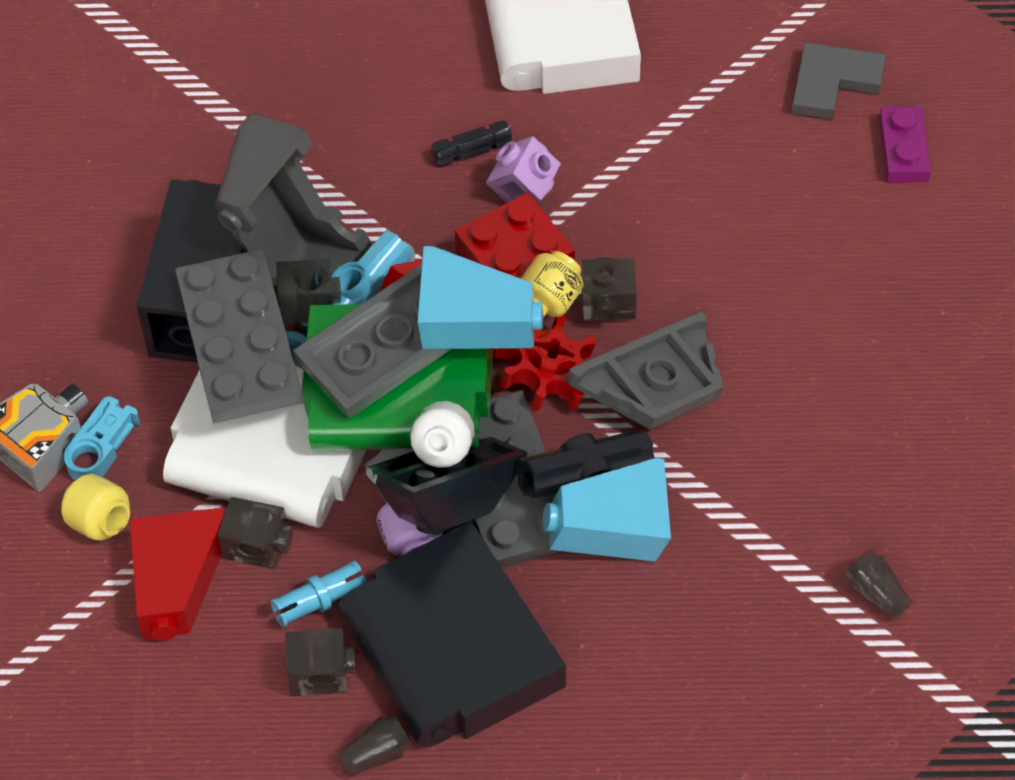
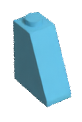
[418,246,544,349]
[542,458,671,562]

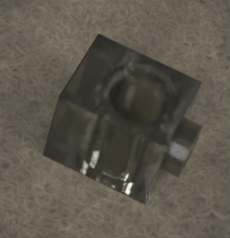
[276,259,341,324]
[217,497,293,570]
[285,628,356,697]

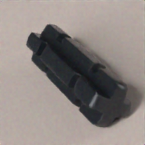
[431,120,512,166]

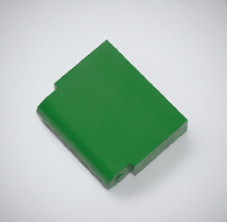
[302,304,493,451]

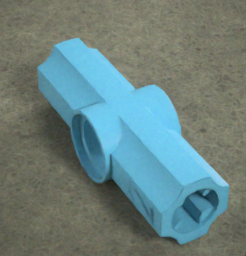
[299,230,414,337]

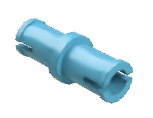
[270,560,367,627]

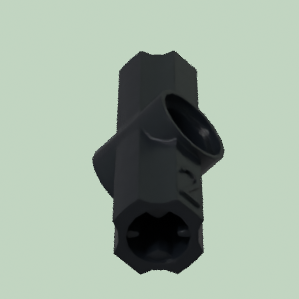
[516,430,655,499]

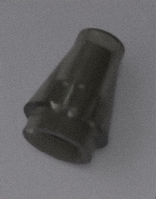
[844,549,913,620]
[337,713,413,777]

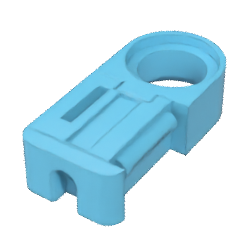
[64,396,140,480]

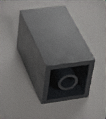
[136,179,244,362]

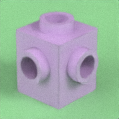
[486,136,561,203]

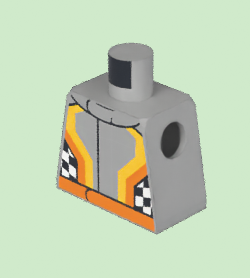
[0,384,89,493]

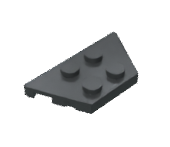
[565,311,724,430]

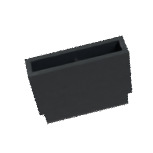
[337,521,566,748]

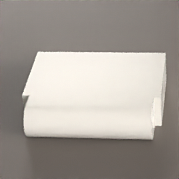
[485,0,641,94]
[163,366,366,528]

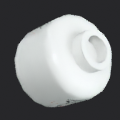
[410,401,475,468]

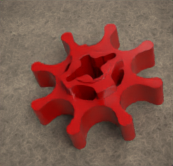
[493,315,597,411]

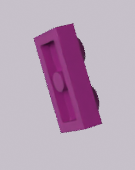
[879,106,931,183]

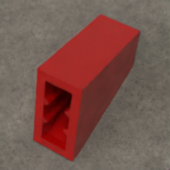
[130,507,228,640]

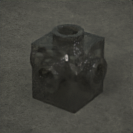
[574,257,637,322]

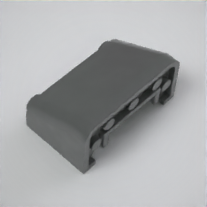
[215,113,372,319]

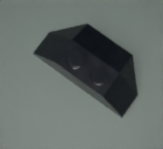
[366,437,528,535]

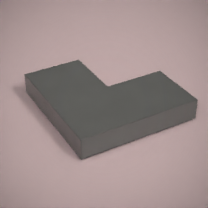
[792,42,886,120]

